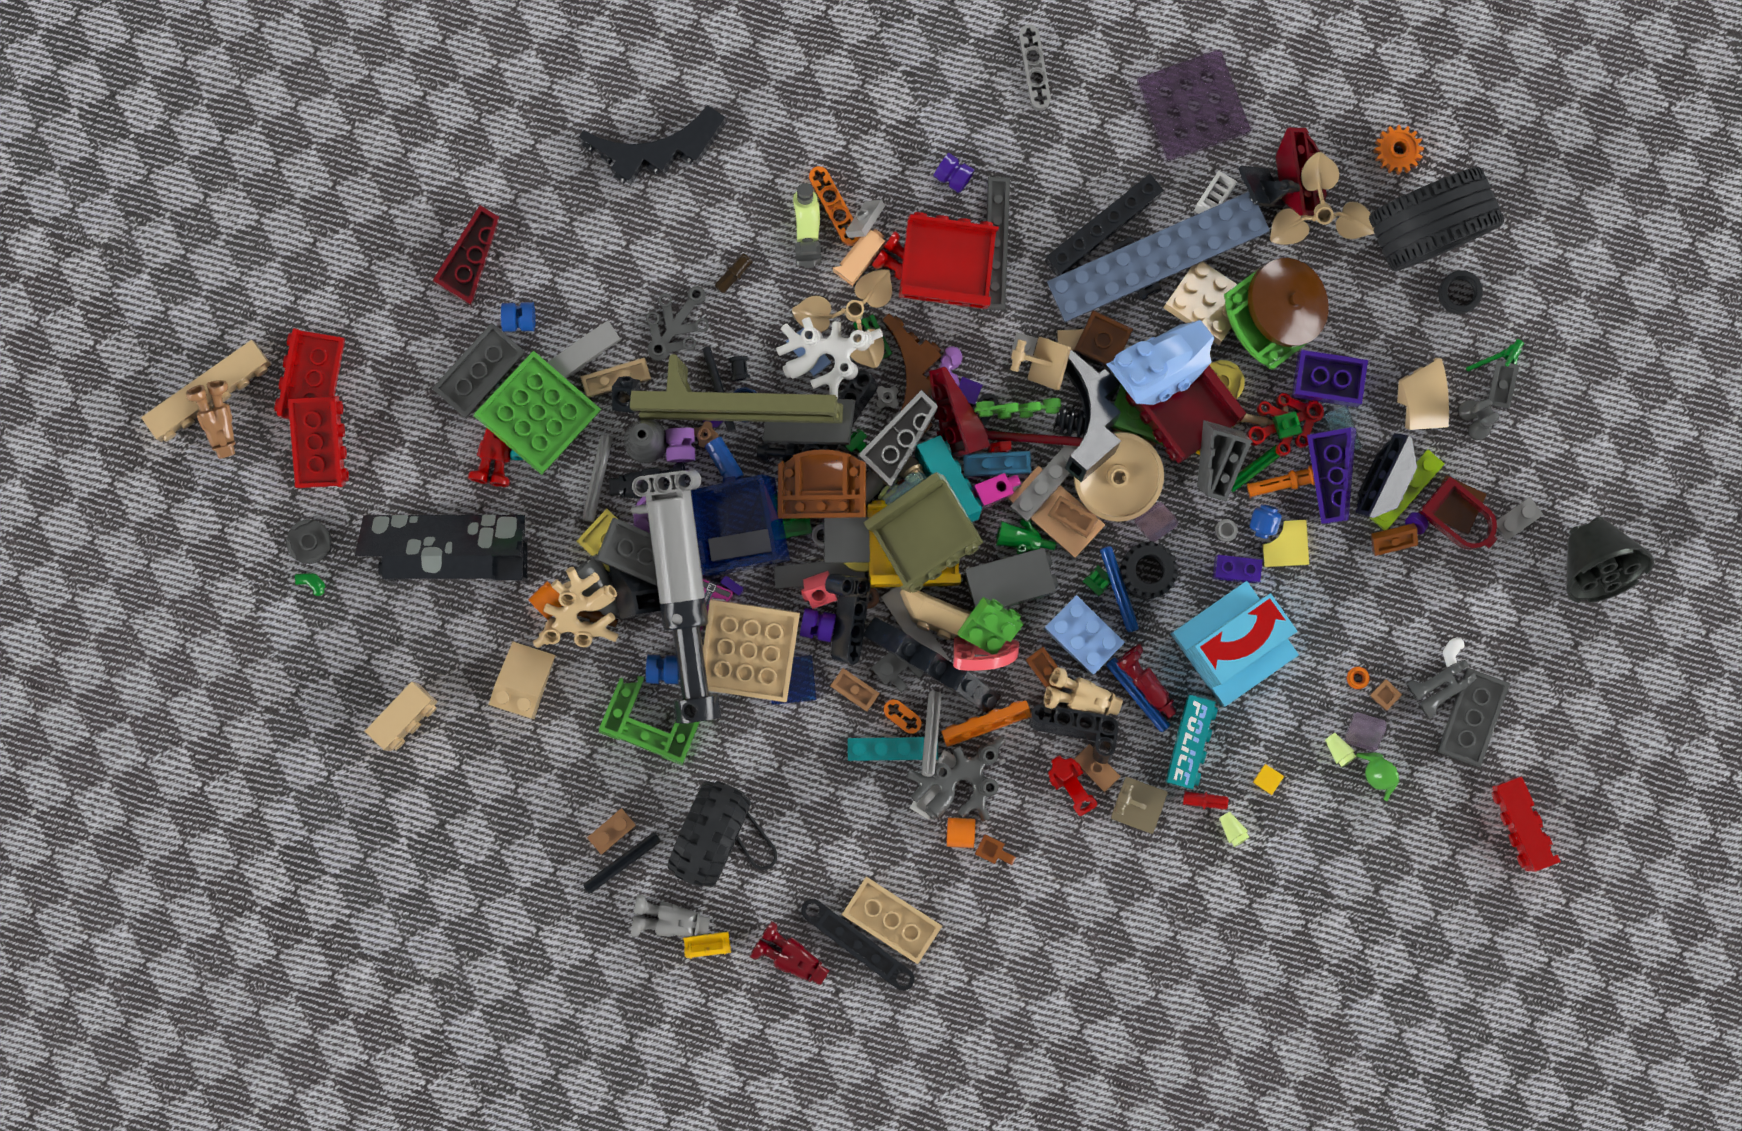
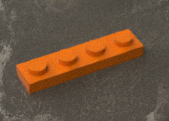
[941,700,1031,747]

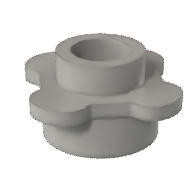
[876,386,899,408]

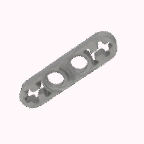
[1019,24,1051,111]

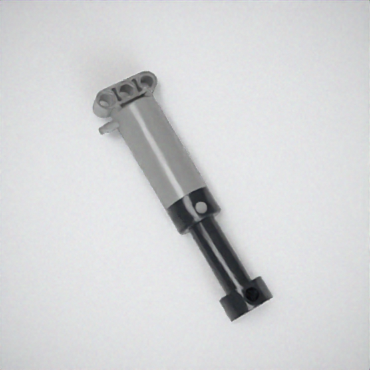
[631,470,721,723]

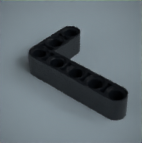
[802,370,878,452]

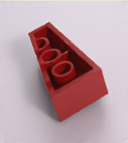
[1491,776,1561,872]

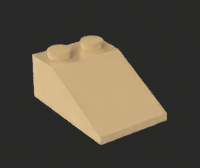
[488,642,556,719]

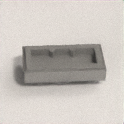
[845,200,885,238]

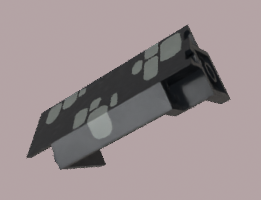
[355,515,528,584]

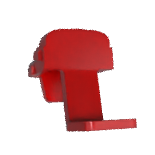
[1048,756,1098,816]

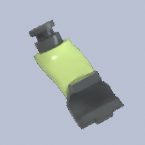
[793,183,822,268]

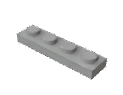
[1010,445,1078,522]

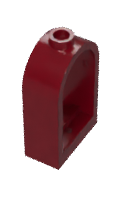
[1418,476,1498,550]

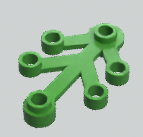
[974,398,1061,419]

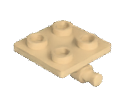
[1010,337,1071,390]

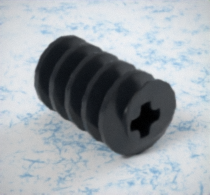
[1053,405,1085,437]

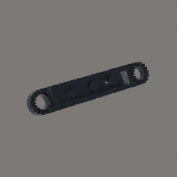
[801,899,915,991]

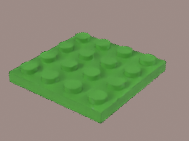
[474,351,601,475]

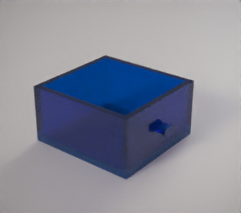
[691,474,790,577]

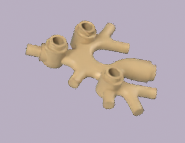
[533,567,619,648]

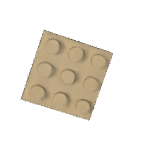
[1163,262,1237,345]

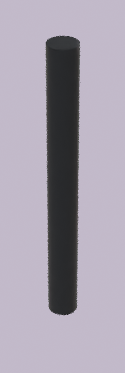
[702,346,736,432]

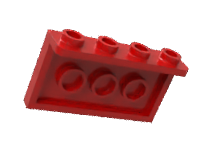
[274,328,345,420]
[288,396,349,488]

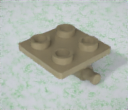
[1111,777,1168,834]

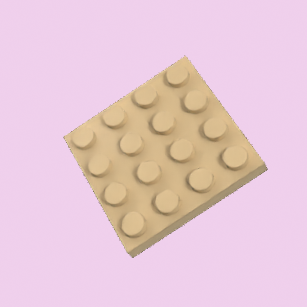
[703,599,800,702]

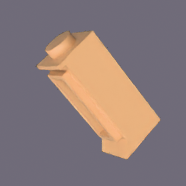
[833,229,885,287]

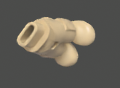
[1044,667,1123,715]

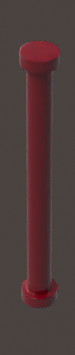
[984,428,1083,446]

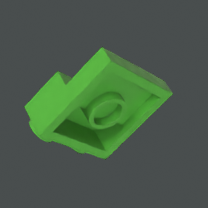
[957,597,1023,655]

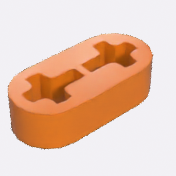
[884,699,922,734]

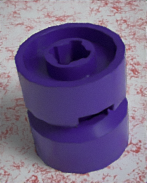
[933,153,975,194]
[799,608,836,642]

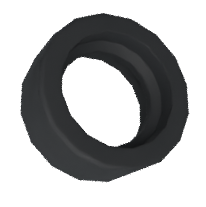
[1438,270,1483,314]

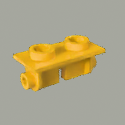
[683,932,731,959]

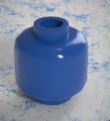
[1250,504,1282,539]

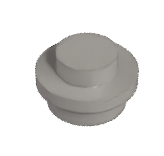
[1215,519,1238,542]

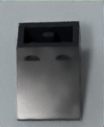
[609,566,661,620]

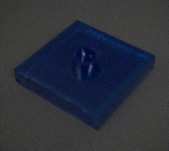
[771,655,817,705]

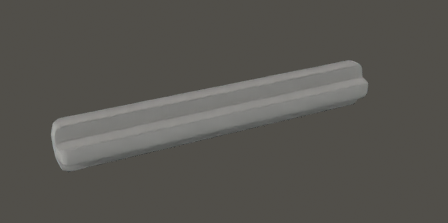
[582,435,613,522]
[921,691,942,777]

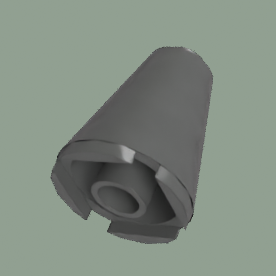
[624,419,668,463]
[562,554,618,616]

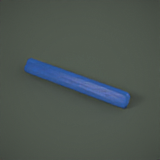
[1100,546,1139,632]
[1106,658,1170,732]

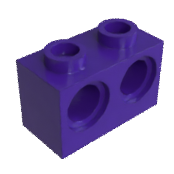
[1212,555,1263,584]

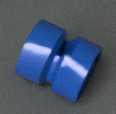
[501,302,536,332]
[646,654,679,684]

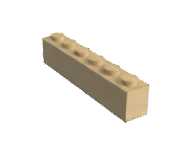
[141,340,271,442]

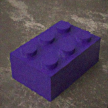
[1291,350,1368,408]

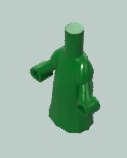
[996,518,1056,555]

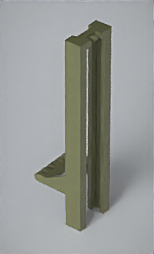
[630,354,843,423]

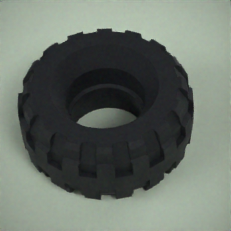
[667,781,751,888]

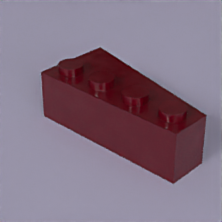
[432,205,500,307]

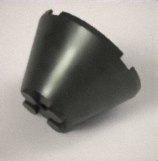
[1566,517,1654,603]

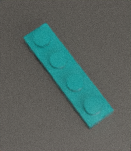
[848,737,938,761]

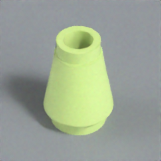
[1325,733,1356,767]
[1219,812,1249,847]

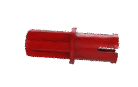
[1183,791,1229,810]

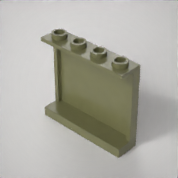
[863,472,984,593]

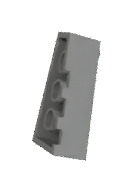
[858,390,938,489]

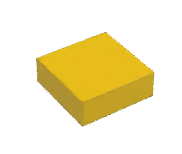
[1252,764,1284,795]

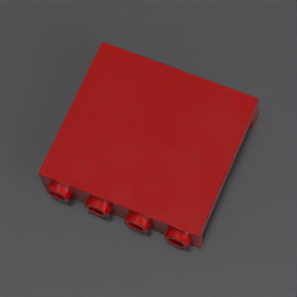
[899,212,999,309]

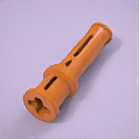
[1247,465,1315,498]

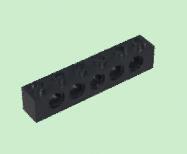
[1045,174,1164,277]

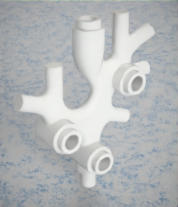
[776,317,883,399]

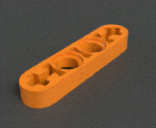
[809,166,860,246]

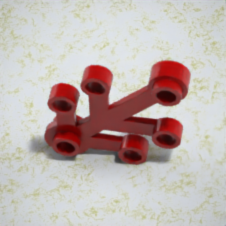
[1246,393,1324,456]

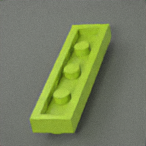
[1370,449,1445,530]

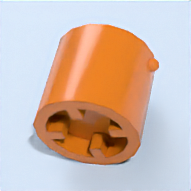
[528,581,563,620]
[946,817,975,848]

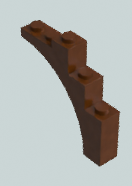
[883,313,942,439]

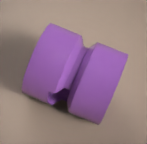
[665,428,695,463]

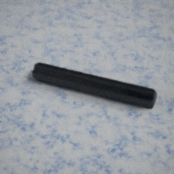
[583,832,661,893]

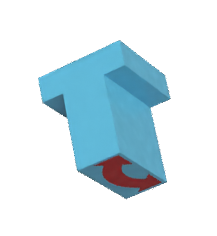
[1171,581,1299,707]

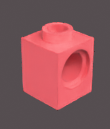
[801,571,838,609]

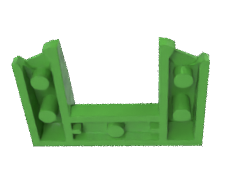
[599,676,700,766]

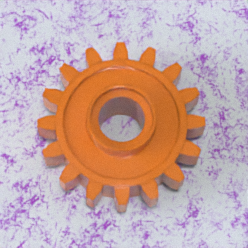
[1373,125,1424,175]

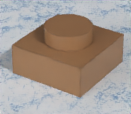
[1369,679,1402,711]

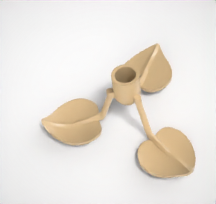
[1270,152,1375,245]
[792,270,892,368]

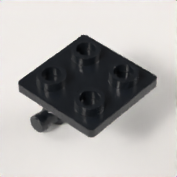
[1238,165,1300,208]

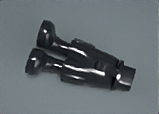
[609,462,686,499]

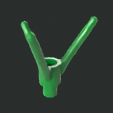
[1466,339,1524,371]

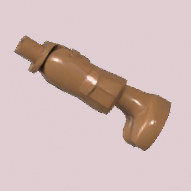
[186,380,235,459]

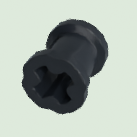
[729,356,751,382]

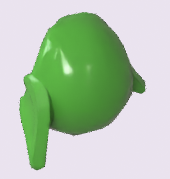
[1356,753,1399,801]

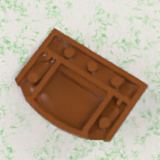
[778,450,866,519]

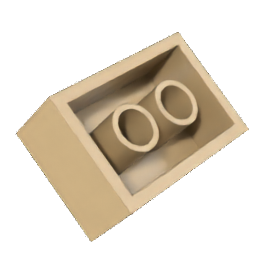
[364,682,438,751]

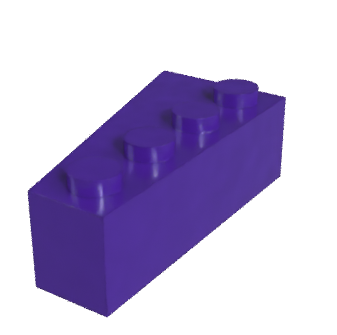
[1307,427,1356,524]

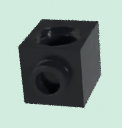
[612,376,640,414]

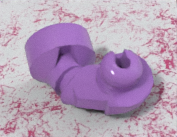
[940,346,963,387]

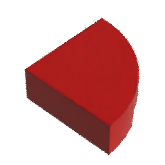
[988,441,1012,453]

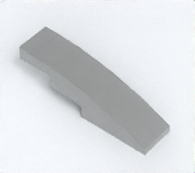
[547,321,621,379]

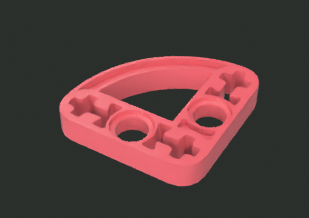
[953,637,1019,671]

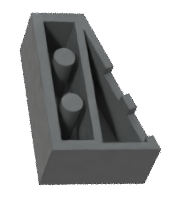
[1197,420,1252,501]

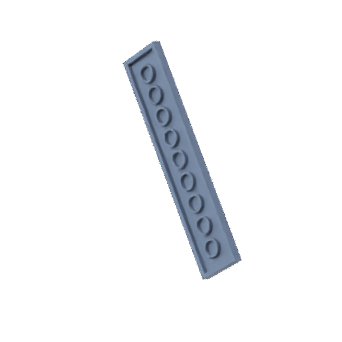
[1047,192,1270,323]

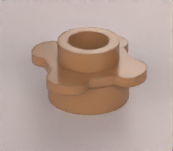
[694,421,719,448]

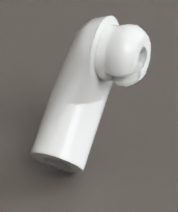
[1443,638,1464,667]

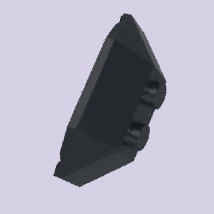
[1356,433,1417,518]

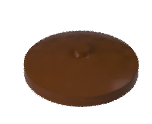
[1248,258,1329,347]

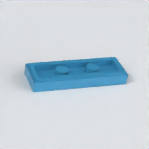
[963,451,1031,477]

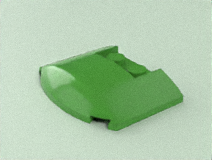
[1224,269,1307,370]

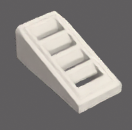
[1194,170,1237,214]

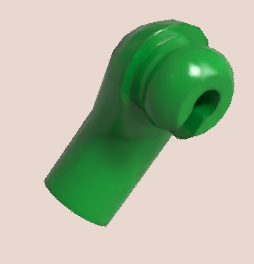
[295,573,325,596]

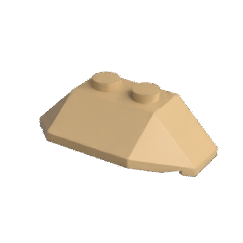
[900,589,971,640]

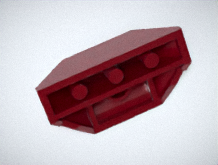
[1275,127,1327,216]

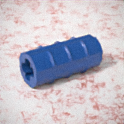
[705,437,744,485]

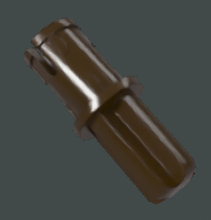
[715,253,753,293]

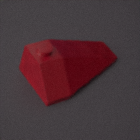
[929,366,990,458]

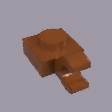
[975,834,1016,865]

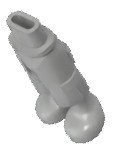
[630,894,710,937]

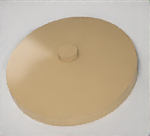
[1074,432,1164,522]

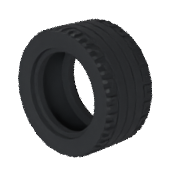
[1369,167,1504,271]

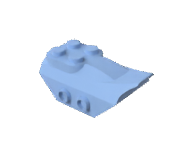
[1106,320,1214,405]

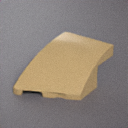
[1397,358,1449,430]

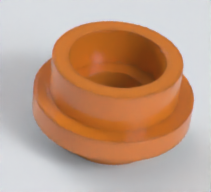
[1346,667,1369,689]

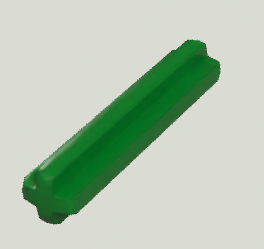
[1231,445,1283,492]

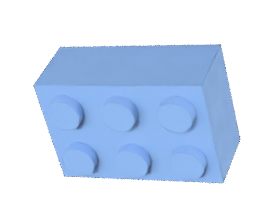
[1044,595,1125,676]

